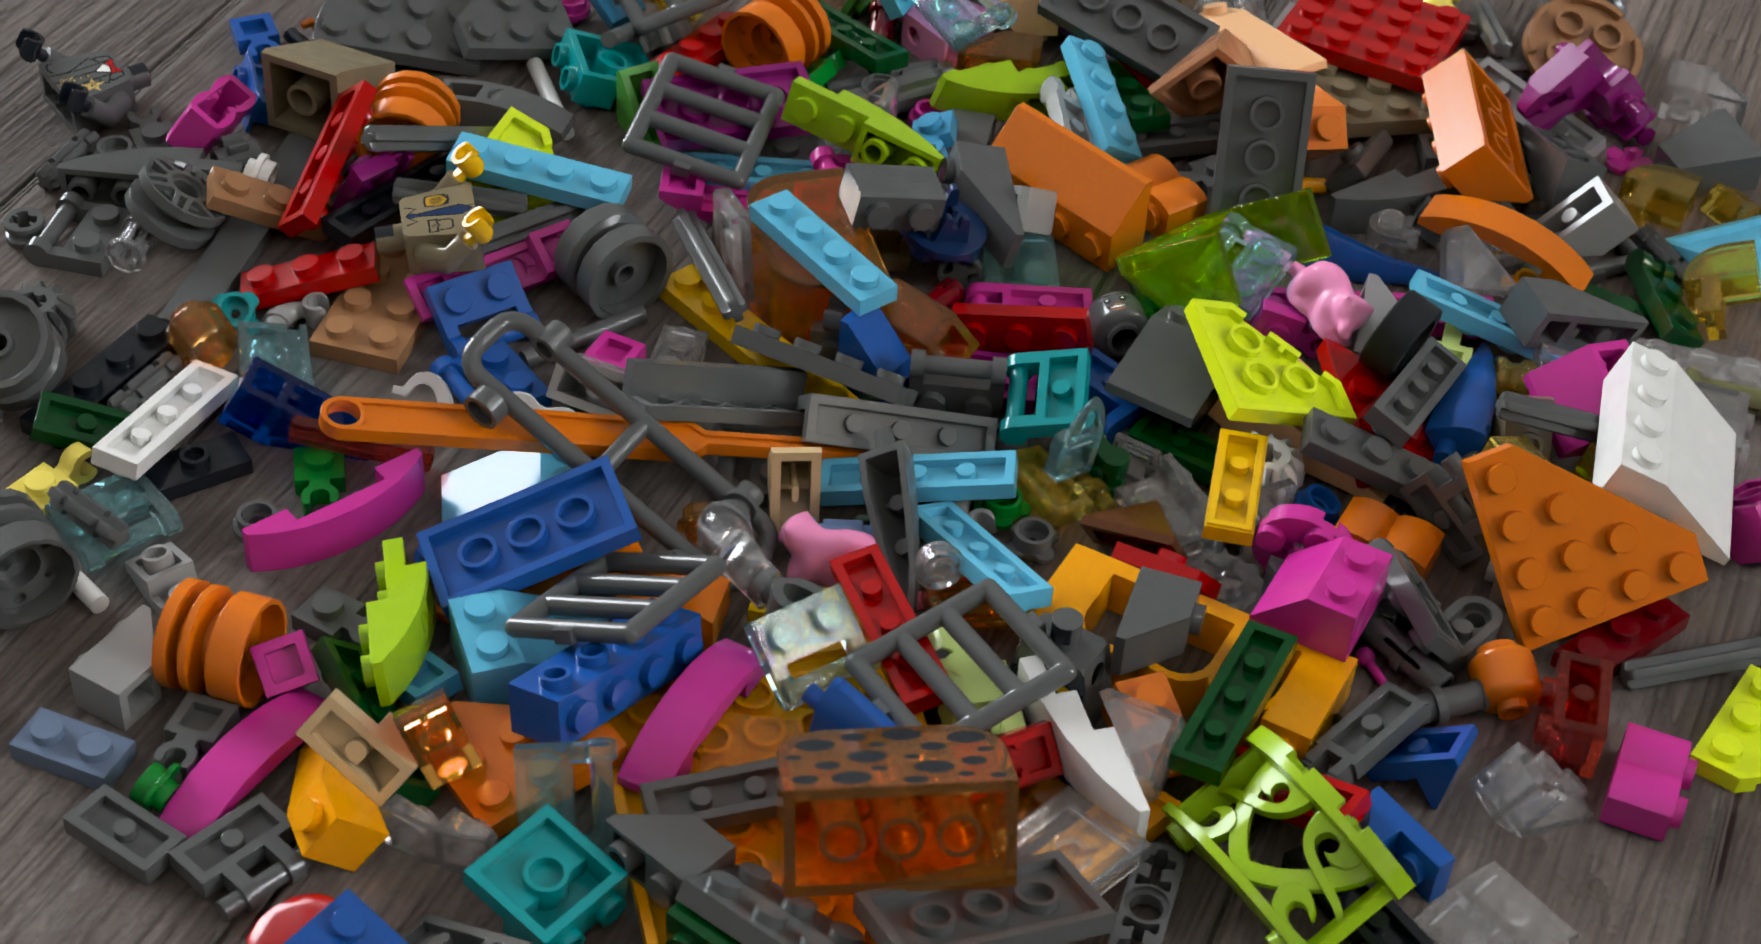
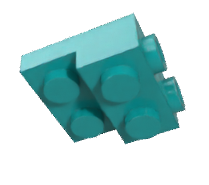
[551,28,649,110]
[463,803,629,944]

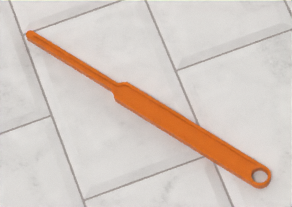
[318,396,868,462]

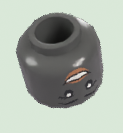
[1089,291,1149,359]

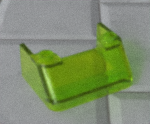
[1115,187,1332,309]

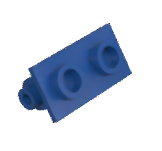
[232,50,271,133]

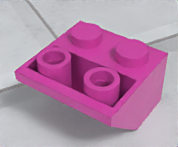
[1523,339,1629,459]

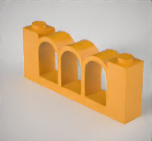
[1019,543,1358,760]

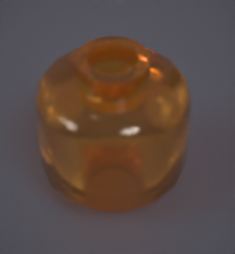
[167,300,239,368]

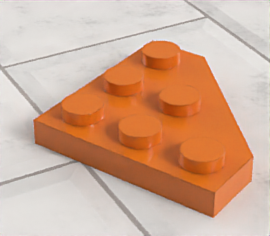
[408,701,630,844]

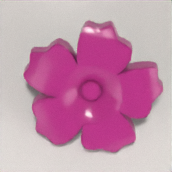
[1605,146,1653,179]

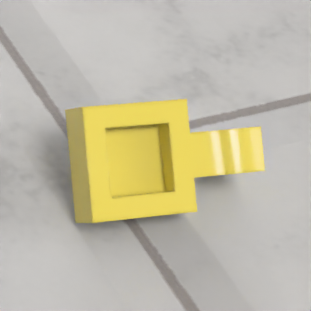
[6,442,98,520]

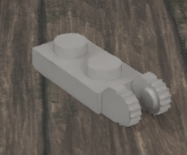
[1039,75,1095,146]

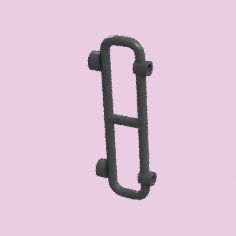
[461,311,778,590]

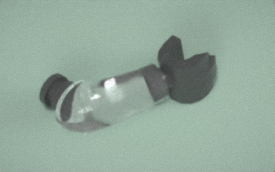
[697,489,824,650]

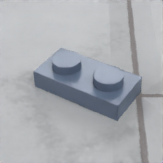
[9,707,138,789]

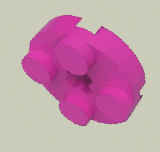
[1251,504,1353,577]

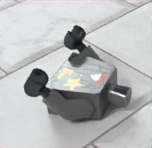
[15,28,151,135]

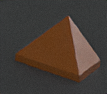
[1080,500,1187,557]

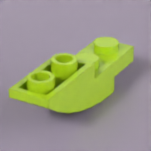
[929,60,1075,121]
[781,76,944,177]
[358,537,436,707]

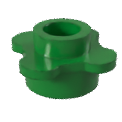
[972,487,1031,530]
[129,762,181,813]

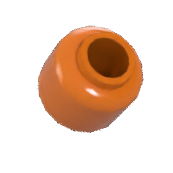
[1467,639,1543,720]

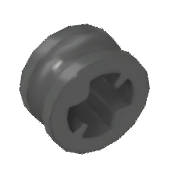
[2,207,45,249]

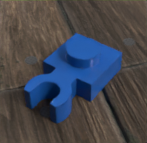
[229,12,280,65]

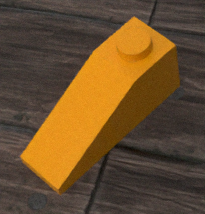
[287,744,390,872]

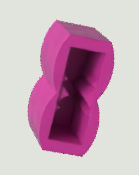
[166,75,257,157]
[1599,722,1698,842]

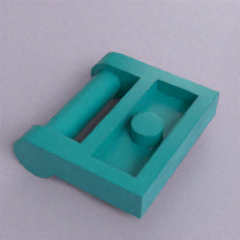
[999,348,1091,445]

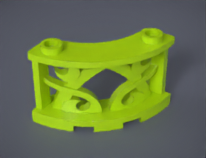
[1161,725,1416,944]

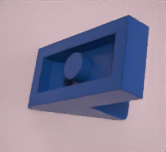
[1367,724,1479,810]
[1362,786,1455,903]

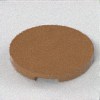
[1522,0,1643,78]

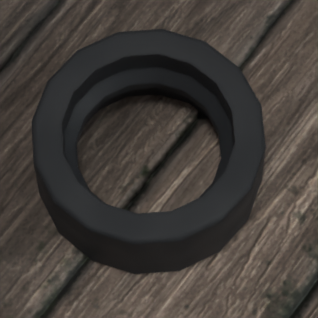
[1358,290,1442,381]

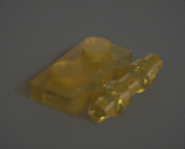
[1016,444,1118,527]

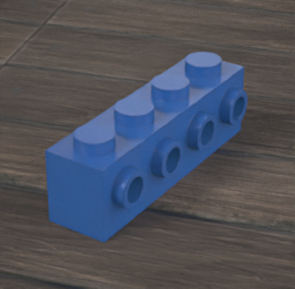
[508,597,703,751]

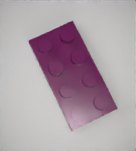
[640,61,812,151]

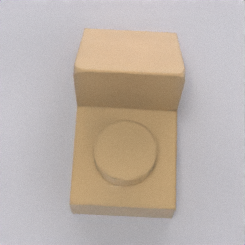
[295,688,418,808]

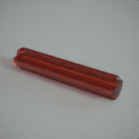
[287,415,435,472]

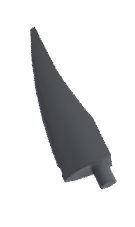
[858,427,920,615]

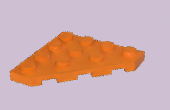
[1461,443,1709,651]

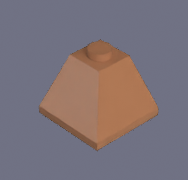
[1148,28,1255,118]

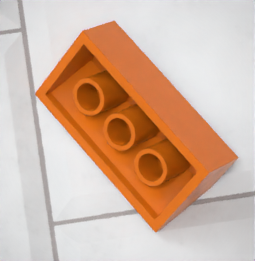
[1422,48,1534,203]
[991,102,1152,272]

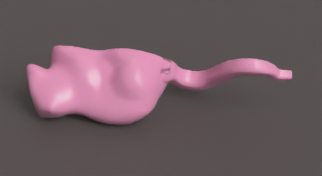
[1244,226,1374,347]
[778,511,991,611]

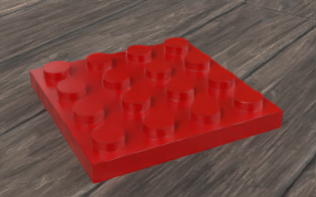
[1277,0,1471,94]

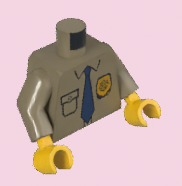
[374,142,494,274]

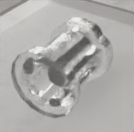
[105,215,160,273]

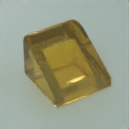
[1699,183,1761,225]

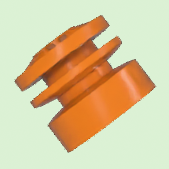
[721,0,831,68]
[355,70,461,169]
[151,578,288,708]

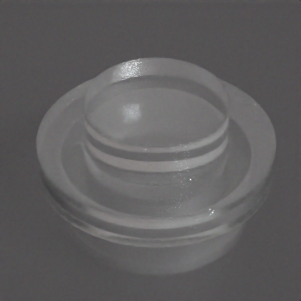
[914,541,966,590]

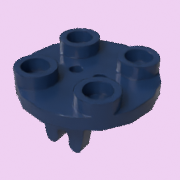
[900,183,987,263]

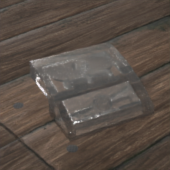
[1413,861,1578,944]

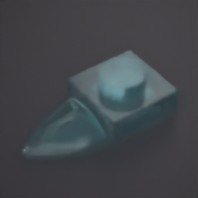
[1044,396,1106,483]

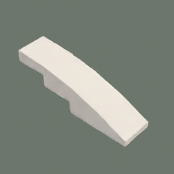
[1017,655,1150,847]

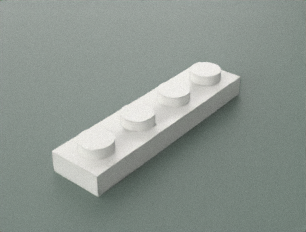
[91,359,238,481]

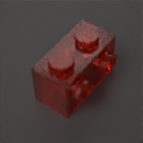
[1532,650,1614,779]

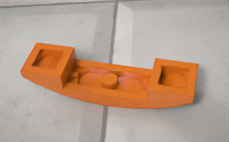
[1417,194,1594,292]

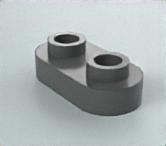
[1429,595,1503,672]

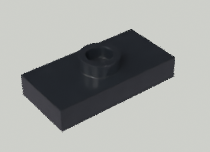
[142,431,253,504]

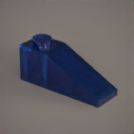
[217,355,377,461]

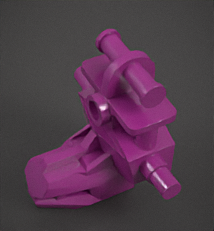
[1516,38,1656,146]

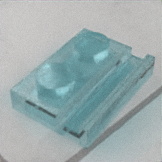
[235,321,313,400]

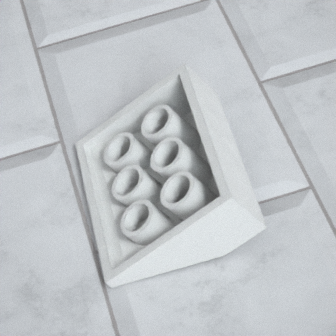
[1592,341,1736,566]

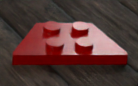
[1316,338,1435,489]

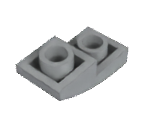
[124,541,199,617]

